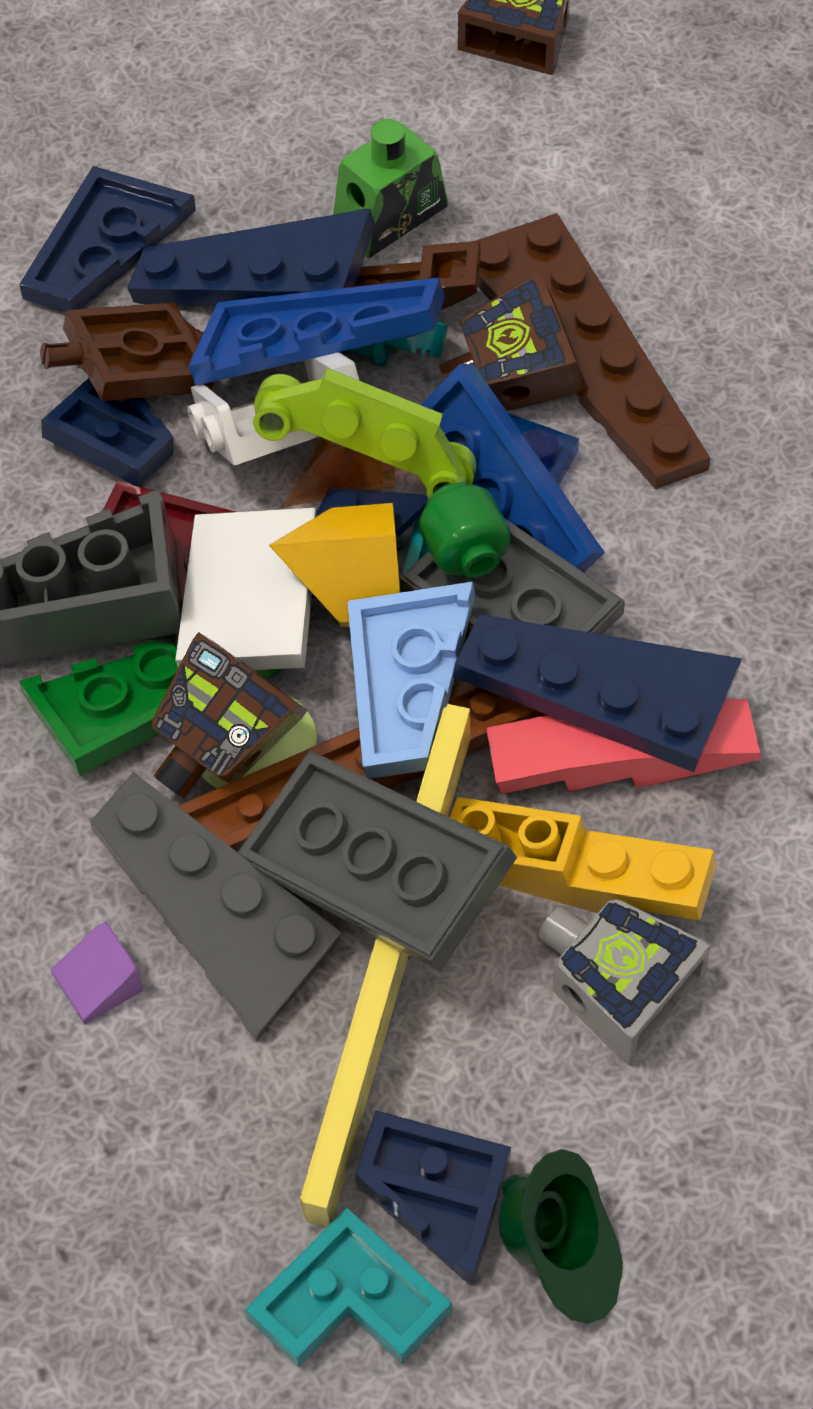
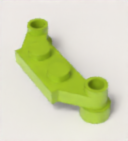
[253,368,477,499]

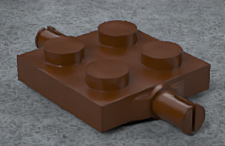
[40,302,213,401]

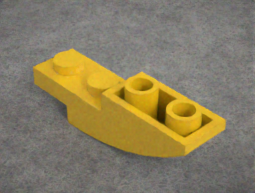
[450,797,717,921]

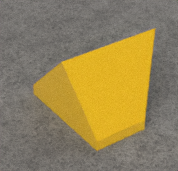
[269,503,400,627]

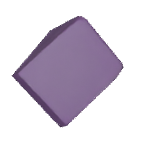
[51,921,143,1025]

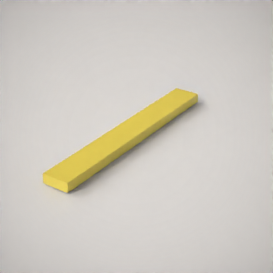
[300,704,471,1227]

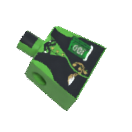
[333,119,448,259]

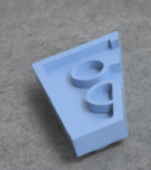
[347,581,476,779]

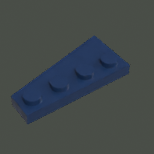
[127,208,375,306]
[453,614,742,773]

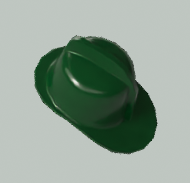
[498,1149,623,1324]

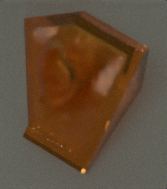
[281,437,395,508]

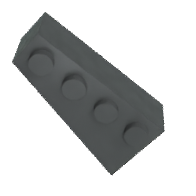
[0,489,182,666]

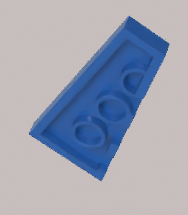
[189,278,445,386]
[421,364,605,572]

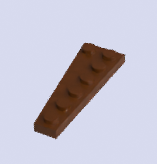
[476,213,710,489]

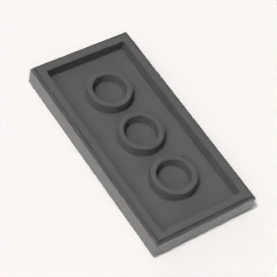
[238,750,517,972]

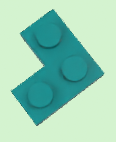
[245,1208,452,1367]

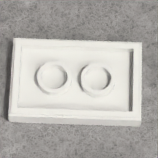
[175,508,317,670]

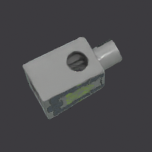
[538,899,711,1065]

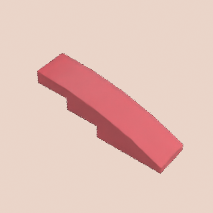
[486,699,762,795]

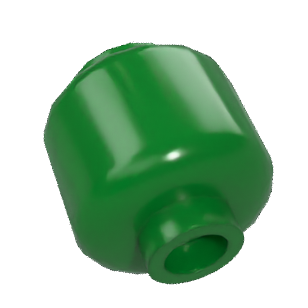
[419,482,511,578]

